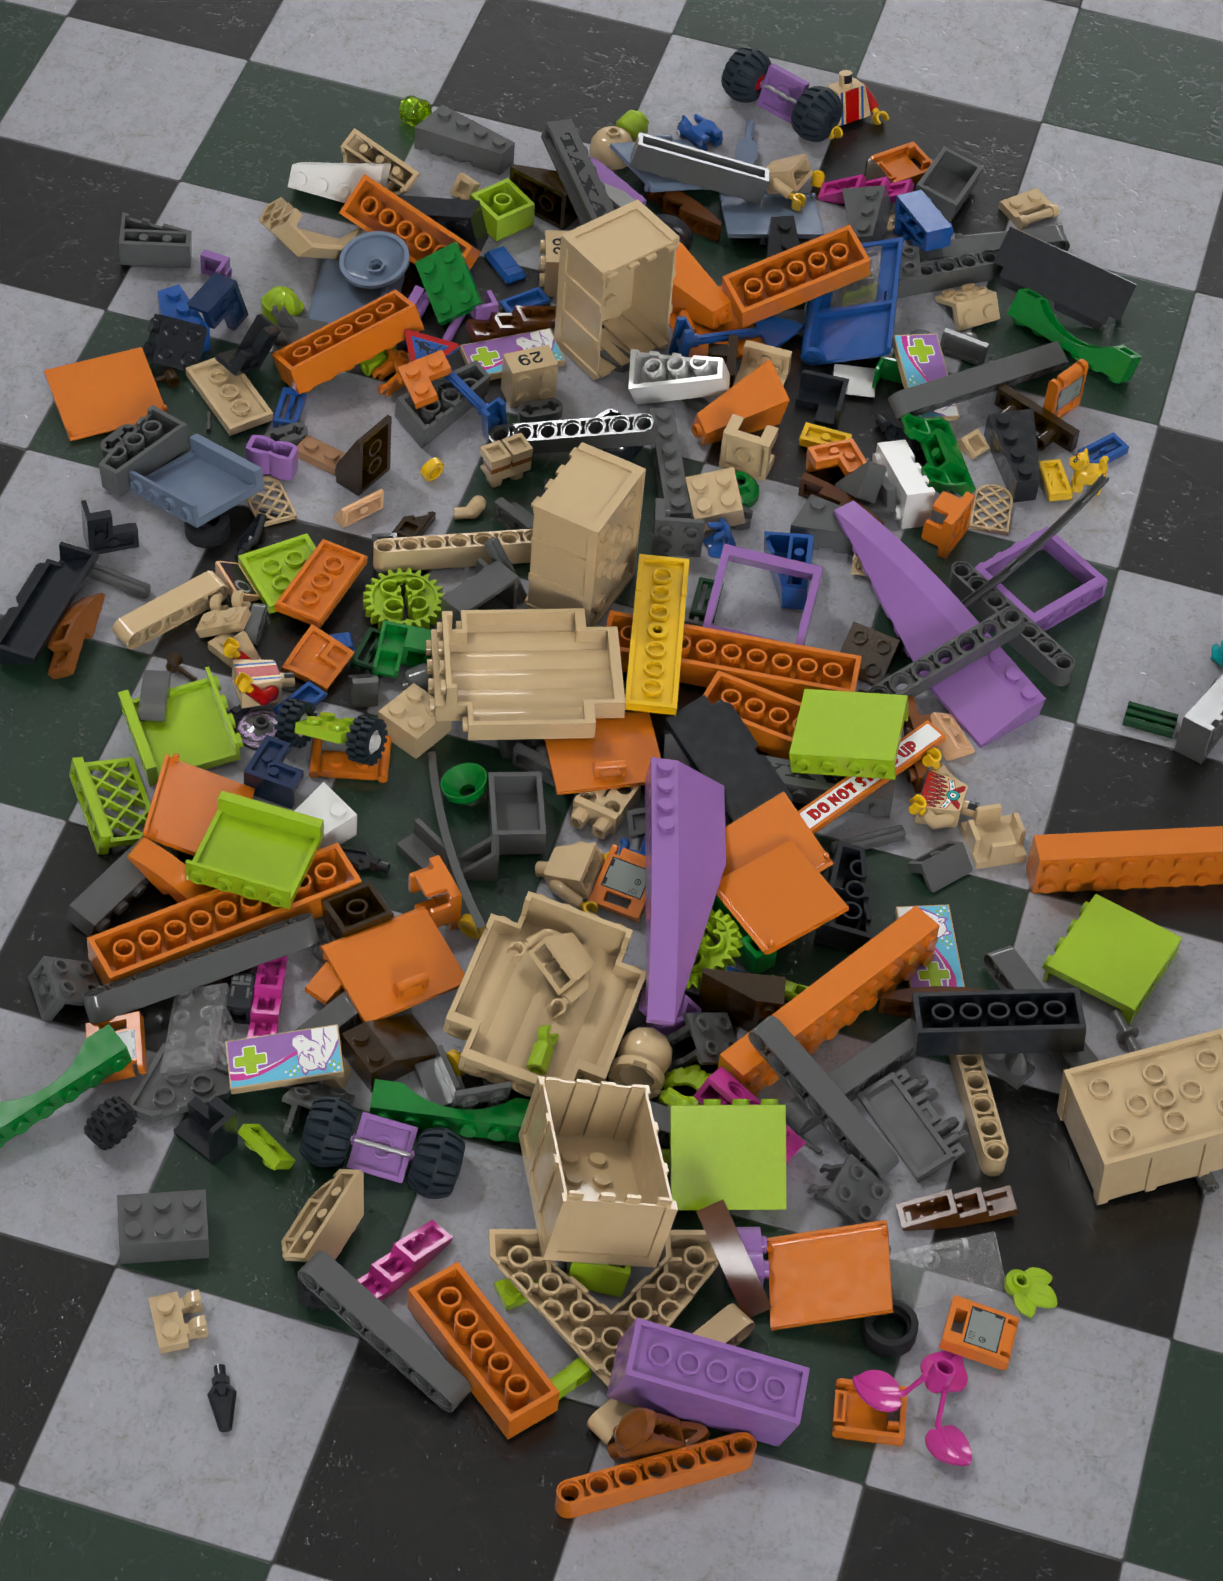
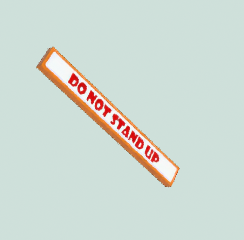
[798,720,946,834]

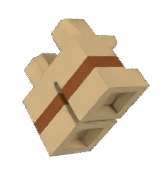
[480,433,533,488]

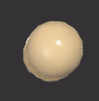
[608,1027,672,1099]

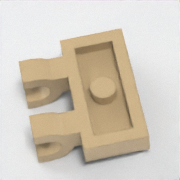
[196,590,251,638]
[148,1289,209,1354]

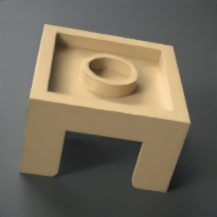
[719,414,779,482]

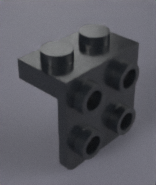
[143,314,207,371]

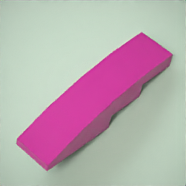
[818,174,915,204]
[247,956,288,1038]
[357,1220,453,1301]

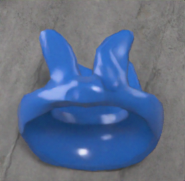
[703,518,736,558]

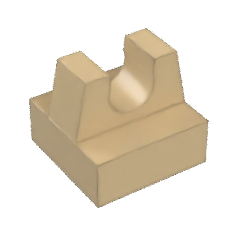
[450,173,482,200]

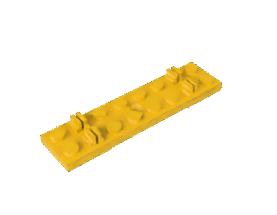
[625,554,690,715]

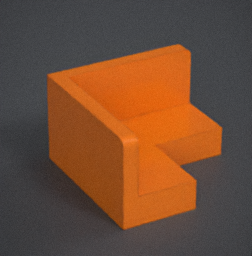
[806,438,867,477]

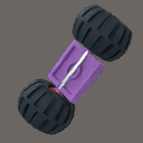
[721,47,843,142]
[299,1096,465,1199]

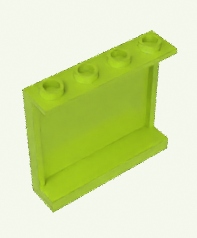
[118,666,243,786]
[789,689,909,780]
[185,790,324,909]
[1042,894,1182,1026]
[668,1099,786,1210]

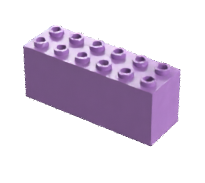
[607,1318,810,1447]

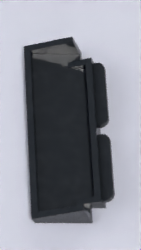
[993,226,1137,329]
[0,542,99,665]
[664,695,793,824]

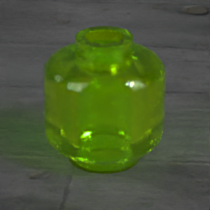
[399,95,432,127]

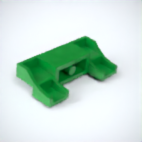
[901,413,976,497]
[372,620,431,679]

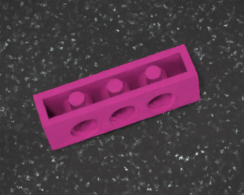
[693,1067,806,1165]

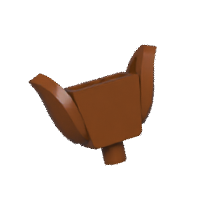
[608,1407,711,1461]

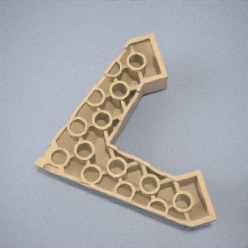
[488,1229,719,1388]

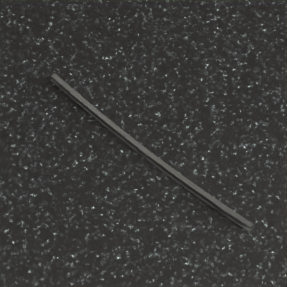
[961,474,1109,609]
[428,751,488,933]

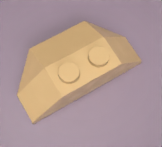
[341,128,421,195]
[281,1169,364,1262]

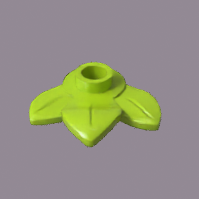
[1004,1267,1058,1318]

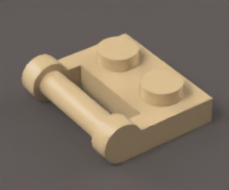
[999,188,1060,230]

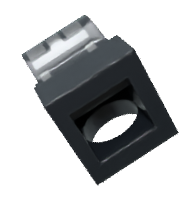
[225,972,256,1025]

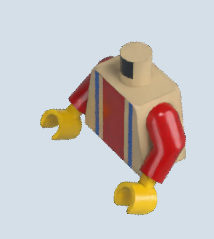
[827,70,889,140]
[223,637,295,708]

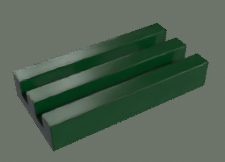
[689,577,724,624]
[350,627,381,674]
[1122,701,1179,738]

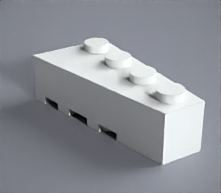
[288,162,391,203]
[628,349,730,405]
[872,440,936,529]
[295,782,357,850]

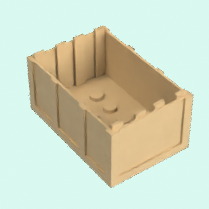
[554,199,680,381]
[524,442,646,627]
[1057,1028,1223,1205]
[519,1076,678,1268]

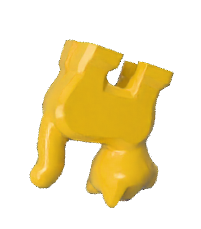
[1069,448,1109,495]

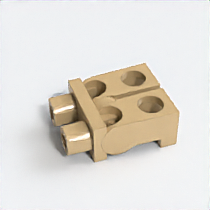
[570,786,641,840]

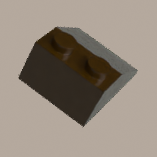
[509,164,578,231]
[336,415,392,496]
[698,968,786,1032]
[341,1014,437,1092]

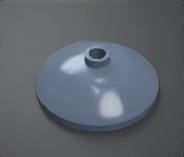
[339,231,410,289]

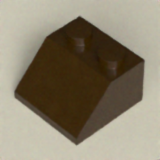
[321,881,394,940]

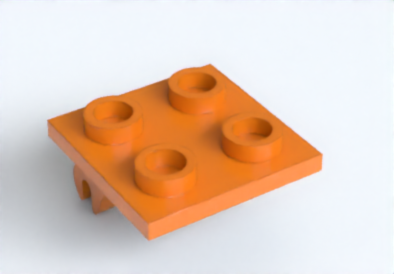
[372,349,410,397]

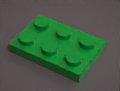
[415,242,483,326]

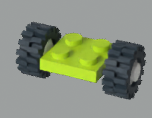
[274,698,388,766]

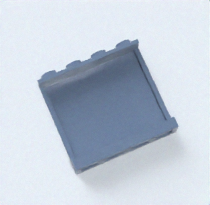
[129,433,265,528]

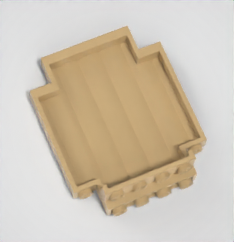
[426,608,625,740]
[443,891,646,1097]

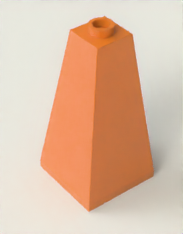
[671,241,732,330]
[692,360,790,446]

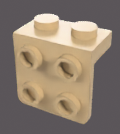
[935,283,1000,331]
[733,340,792,387]

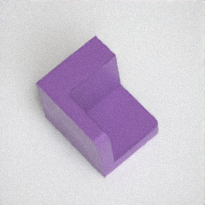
[467,290,499,320]

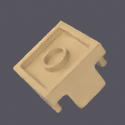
[959,803,1027,870]

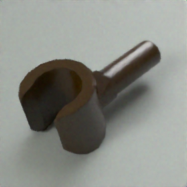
[154,368,180,388]
[166,652,198,682]

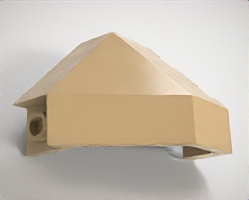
[258,197,363,260]

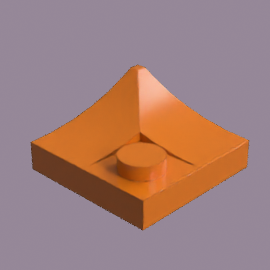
[281,624,355,692]

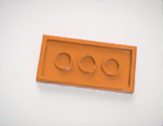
[275,539,368,628]

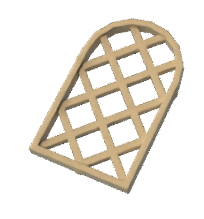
[246,476,297,527]
[969,484,1013,535]

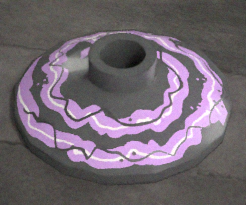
[235,709,279,750]

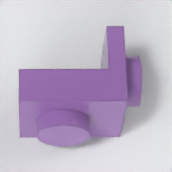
[200,249,232,278]

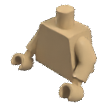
[506,929,594,1018]

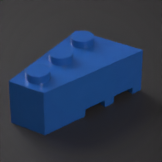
[894,190,953,252]
[157,284,210,352]
[764,531,814,610]

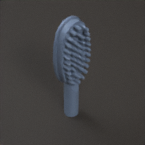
[735,120,758,165]

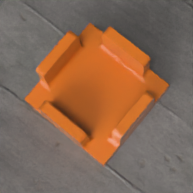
[922,492,975,559]
[408,855,462,931]

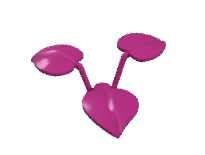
[853,1351,972,1467]

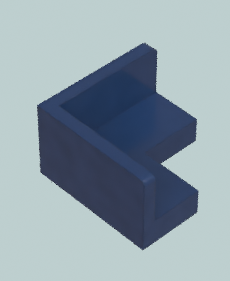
[187,273,249,330]
[244,735,304,809]

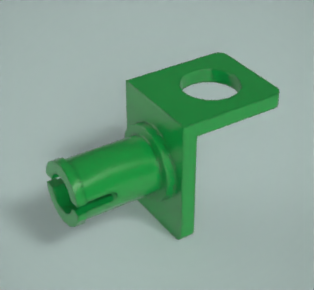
[872,353,903,389]

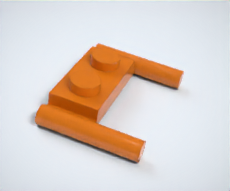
[309,736,392,783]

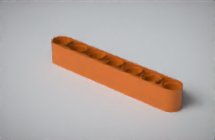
[555,1432,757,1519]

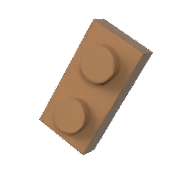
[297,435,346,476]

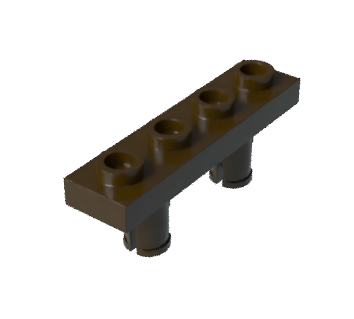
[995,383,1080,453]

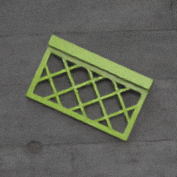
[69,757,151,855]

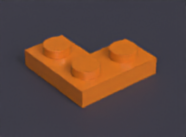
[397,350,452,409]

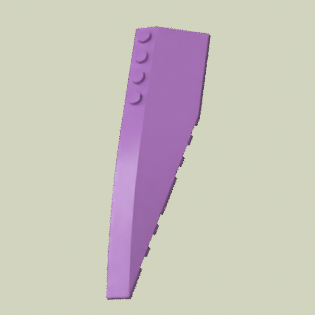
[834,500,1046,748]
[645,757,726,1026]

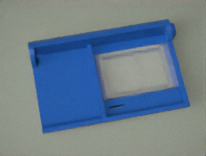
[800,237,904,365]

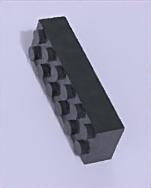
[910,988,1086,1056]

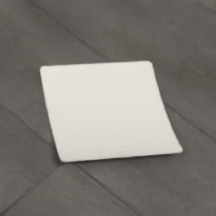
[833,364,875,397]

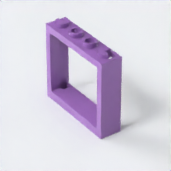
[975,527,1108,631]
[703,544,823,646]

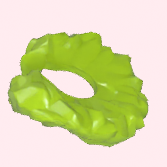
[659,1065,713,1107]

